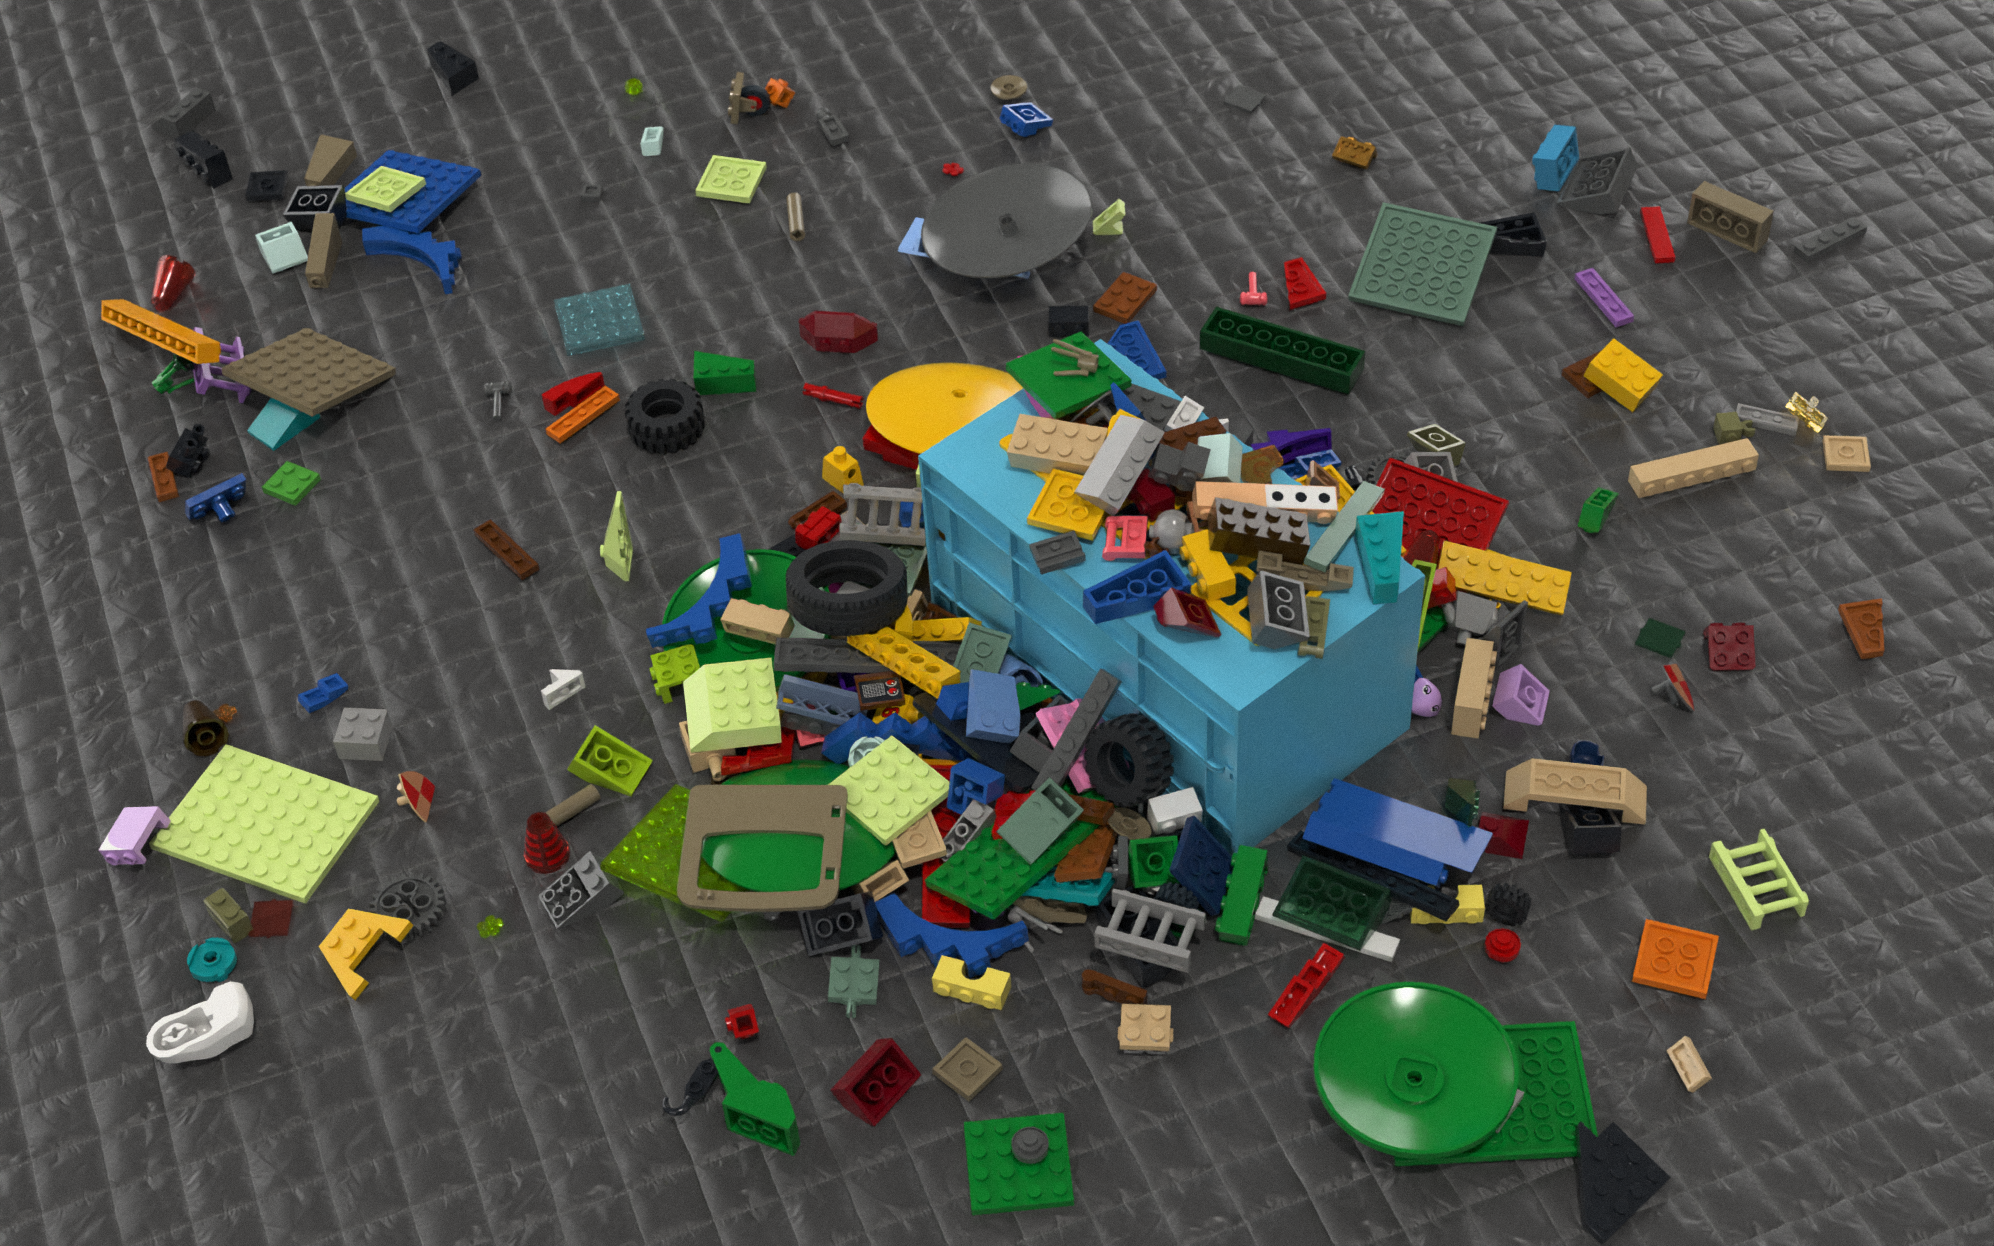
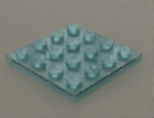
[554,284,645,356]

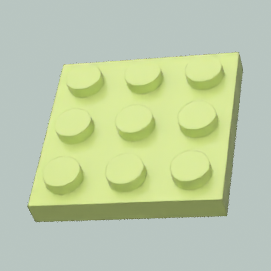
[695,155,767,203]
[345,166,426,212]

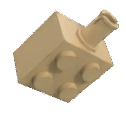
[679,721,736,781]

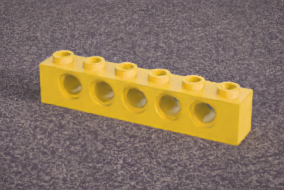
[847,626,961,699]

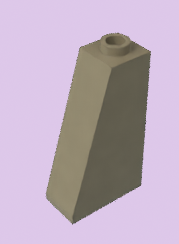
[304,135,357,186]
[305,213,342,288]

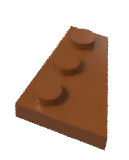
[1838,598,1884,659]

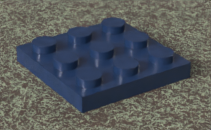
[1169,815,1233,916]

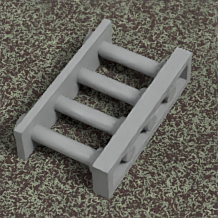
[839,483,926,546]
[1095,888,1206,973]

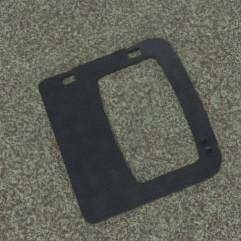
[912,692,1039,792]

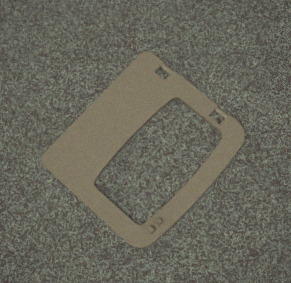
[677,785,848,912]

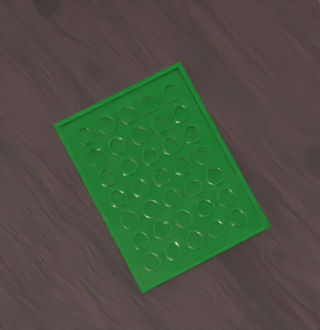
[1393,1021,1598,1166]

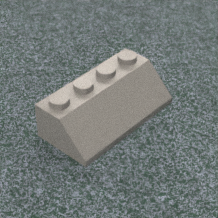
[1074,415,1165,516]

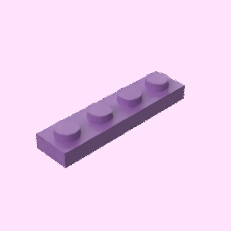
[1575,268,1634,327]

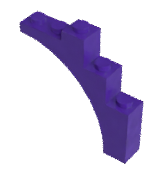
[1250,428,1332,468]

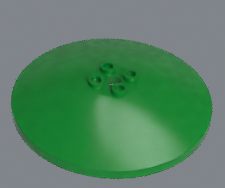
[662,549,832,692]
[1314,982,1519,1159]

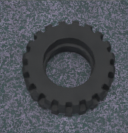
[625,379,705,454]
[1084,713,1174,808]

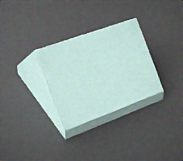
[1198,433,1243,483]

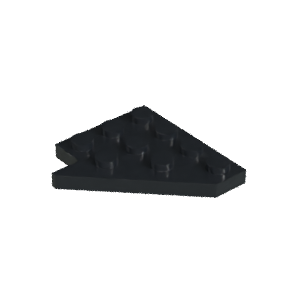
[1575,1122,1671,1245]

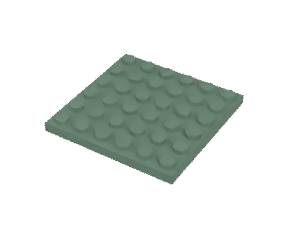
[1348,202,1497,326]

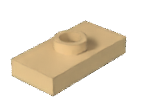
[1666,1036,1712,1093]

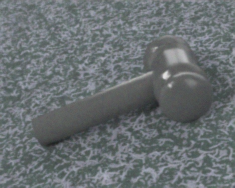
[484,380,512,421]

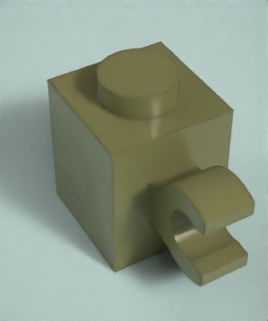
[1713,412,1755,445]

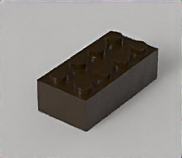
[1207,497,1311,565]

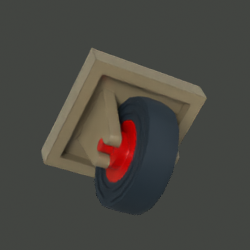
[728,72,770,124]

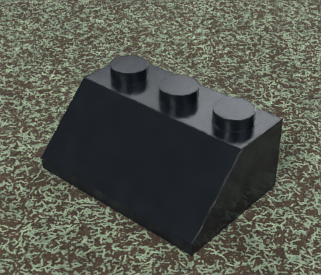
[283,185,347,230]

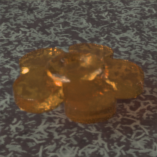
[213,704,236,722]

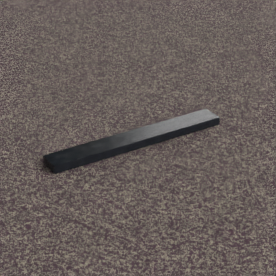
[1287,830,1460,921]

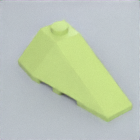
[600,491,633,581]

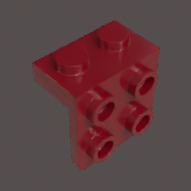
[1703,623,1755,671]

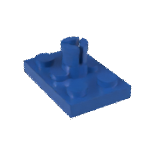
[185,473,246,522]

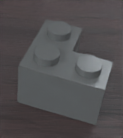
[1148,442,1211,491]

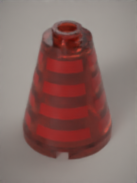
[524,812,570,874]

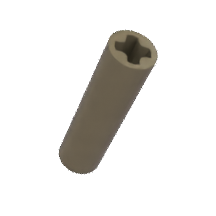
[786,193,805,241]
[533,784,601,835]

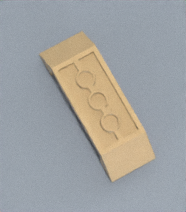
[1503,758,1647,824]

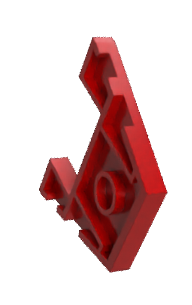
[721,727,795,775]

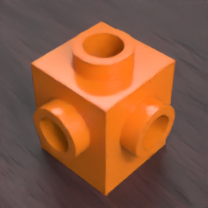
[765,78,796,108]

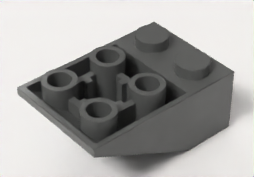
[538,851,625,930]

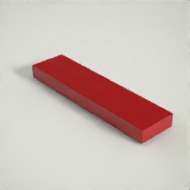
[1640,206,1675,263]

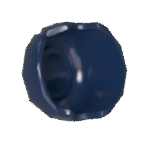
[1569,740,1604,766]

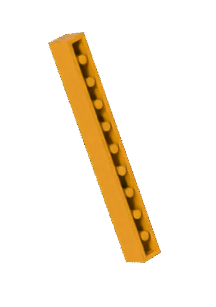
[101,299,221,364]

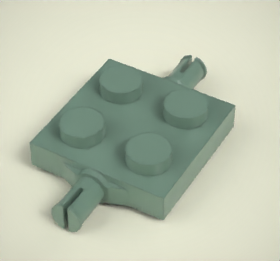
[828,945,879,1019]

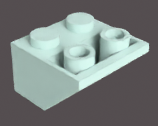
[255,222,308,274]

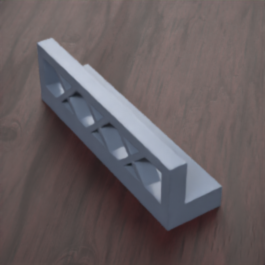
[776,674,868,725]

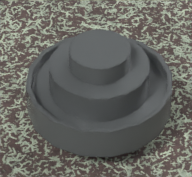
[1012,1127,1049,1164]

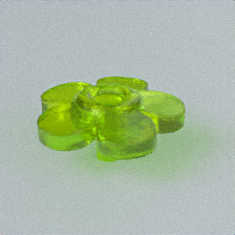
[476,915,503,938]

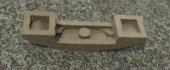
[1256,551,1354,591]

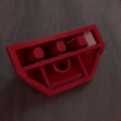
[798,311,879,353]

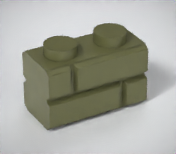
[203,888,254,943]

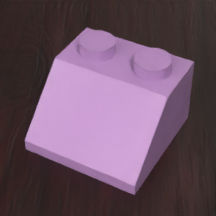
[1492,664,1550,726]

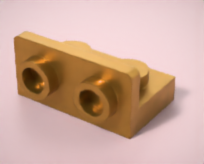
[1332,136,1378,169]

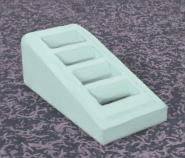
[640,127,664,156]

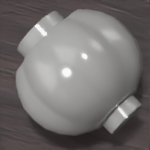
[1149,509,1194,555]

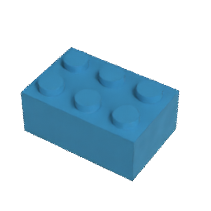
[1532,125,1579,191]

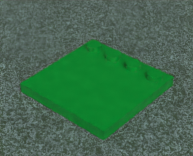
[1006,332,1132,420]

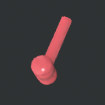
[1240,272,1267,306]

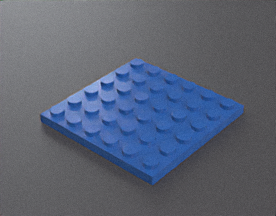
[345,150,481,233]

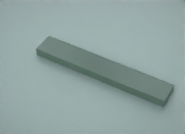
[1304,481,1385,572]

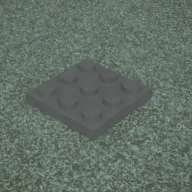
[1093,383,1181,432]

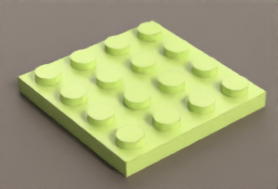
[828,736,949,846]

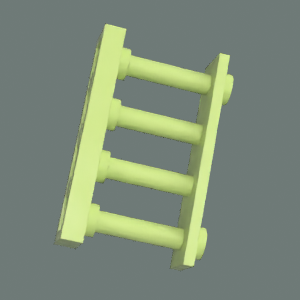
[1709,829,1809,930]

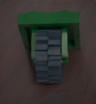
[1154,882,1206,942]

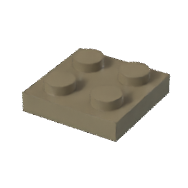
[932,1037,1003,1102]

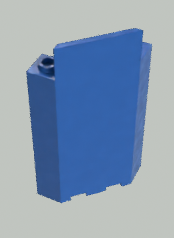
[1302,778,1493,888]

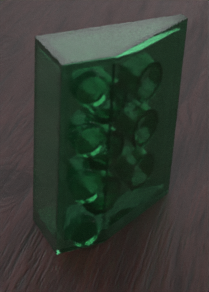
[1272,856,1392,951]

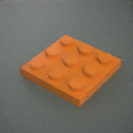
[1632,919,1719,999]

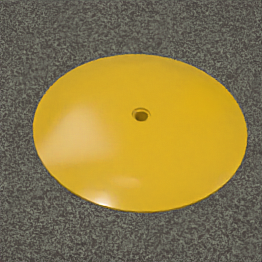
[866,363,1023,454]

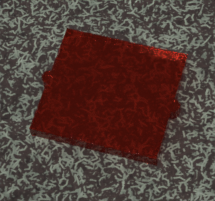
[248,899,294,938]

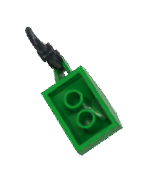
[662,1042,801,1156]

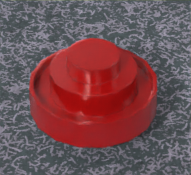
[1484,928,1521,962]

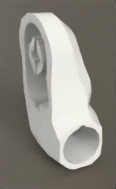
[146,982,254,1063]

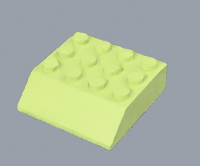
[683,658,782,753]

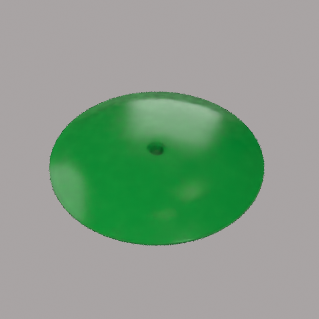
[701,759,896,892]

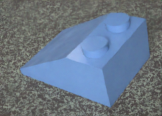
[966,669,1020,743]

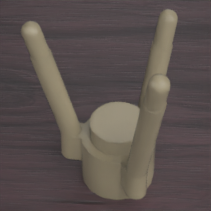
[1051,339,1099,376]

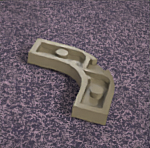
[1013,896,1087,924]

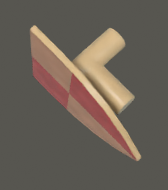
[397,771,435,822]

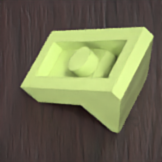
[1093,199,1125,235]

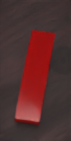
[1268,943,1345,1028]

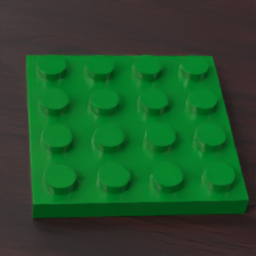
[964,1112,1074,1216]

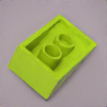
[567,725,653,796]

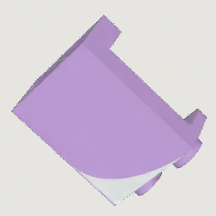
[98,806,171,865]

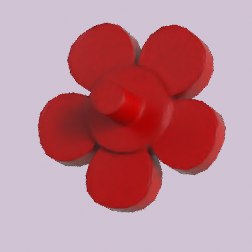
[943,162,964,176]

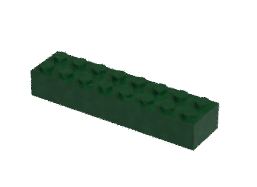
[1200,306,1365,394]

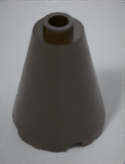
[183,700,229,756]

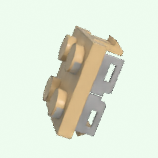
[1118,1004,1173,1054]

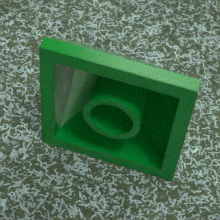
[1128,835,1180,888]

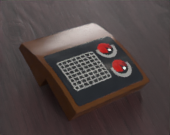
[854,671,905,711]

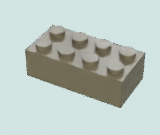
[1687,181,1774,253]

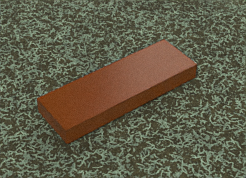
[147,452,179,502]

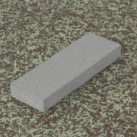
[1736,403,1800,436]

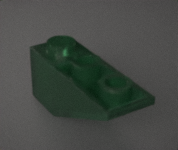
[1445,778,1480,827]

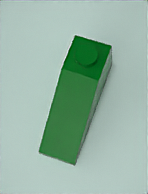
[1578,487,1619,533]

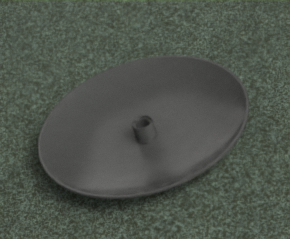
[921,163,1093,278]

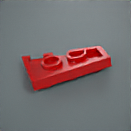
[1284,257,1327,310]

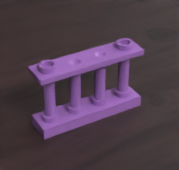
[193,327,251,403]

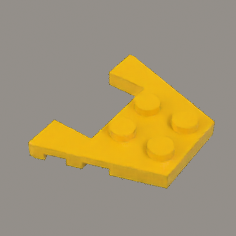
[319,909,414,1000]

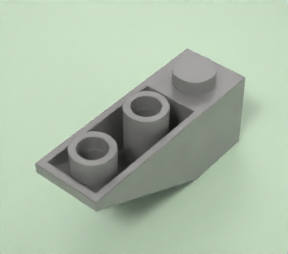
[940,799,996,862]

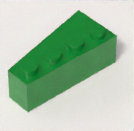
[1215,845,1269,946]

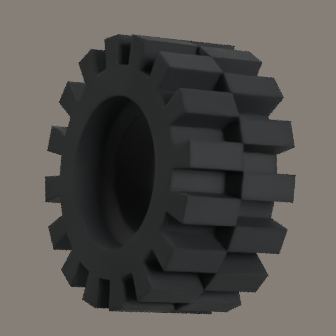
[1485,883,1532,926]

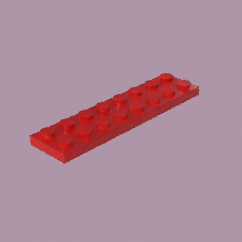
[922,765,970,928]

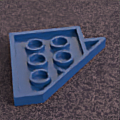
[1107,321,1167,379]

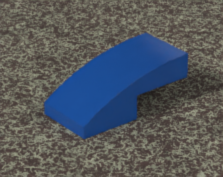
[298,673,348,713]

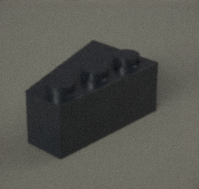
[1480,212,1547,257]

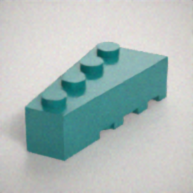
[1355,511,1404,605]

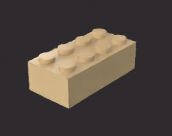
[1007,414,1108,476]
[1451,638,1497,739]

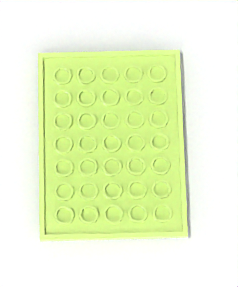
[149,744,379,904]

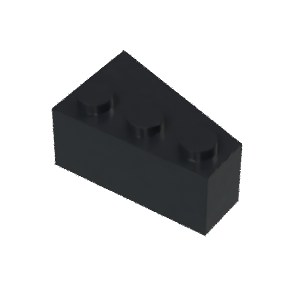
[427,41,479,96]

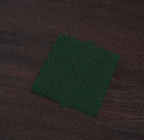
[1635,618,1686,658]

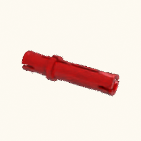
[803,383,864,409]

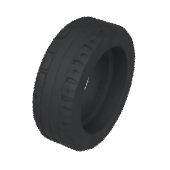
[786,540,908,636]

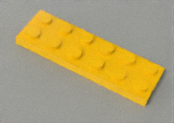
[1437,541,1572,615]

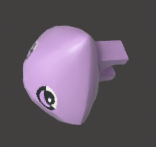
[1412,678,1442,717]

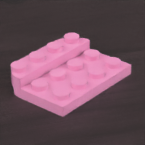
[1035,698,1129,794]

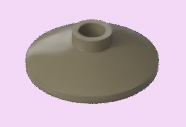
[991,75,1027,100]
[1108,807,1152,840]

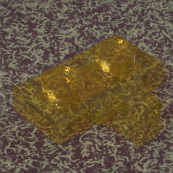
[1785,392,1828,433]

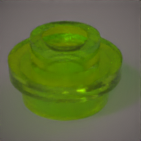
[625,78,643,95]

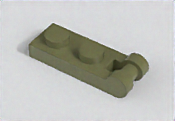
[1298,596,1330,659]

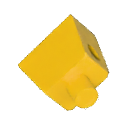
[822,446,864,493]

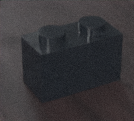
[1049,306,1089,337]

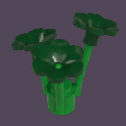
[152,353,213,394]

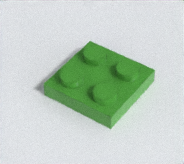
[262,461,321,506]

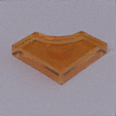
[1240,445,1284,484]

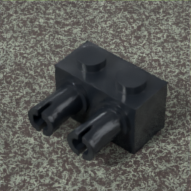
[165,424,209,478]

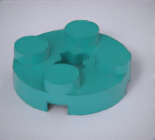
[187,937,237,982]

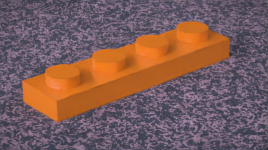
[545,386,620,443]

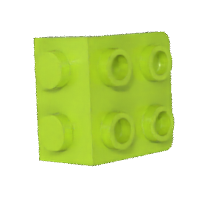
[649,644,700,704]

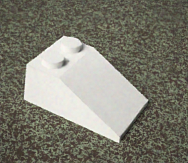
[1147,787,1203,837]

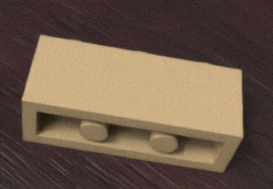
[720,598,795,645]

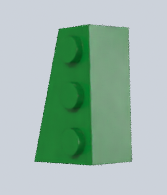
[693,351,756,396]

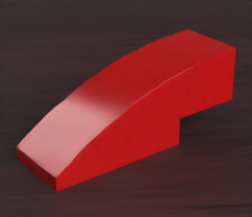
[541,372,605,416]
[863,424,920,470]

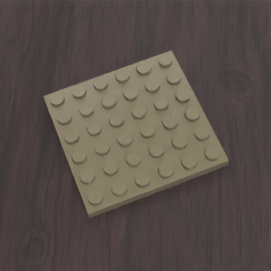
[222,328,396,417]

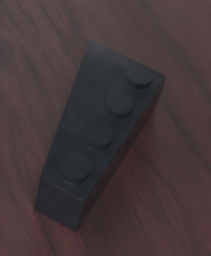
[174,131,233,189]

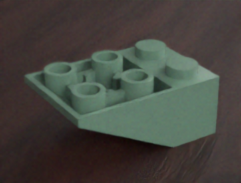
[997,777,1084,865]

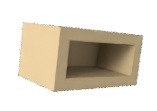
[851,860,909,902]

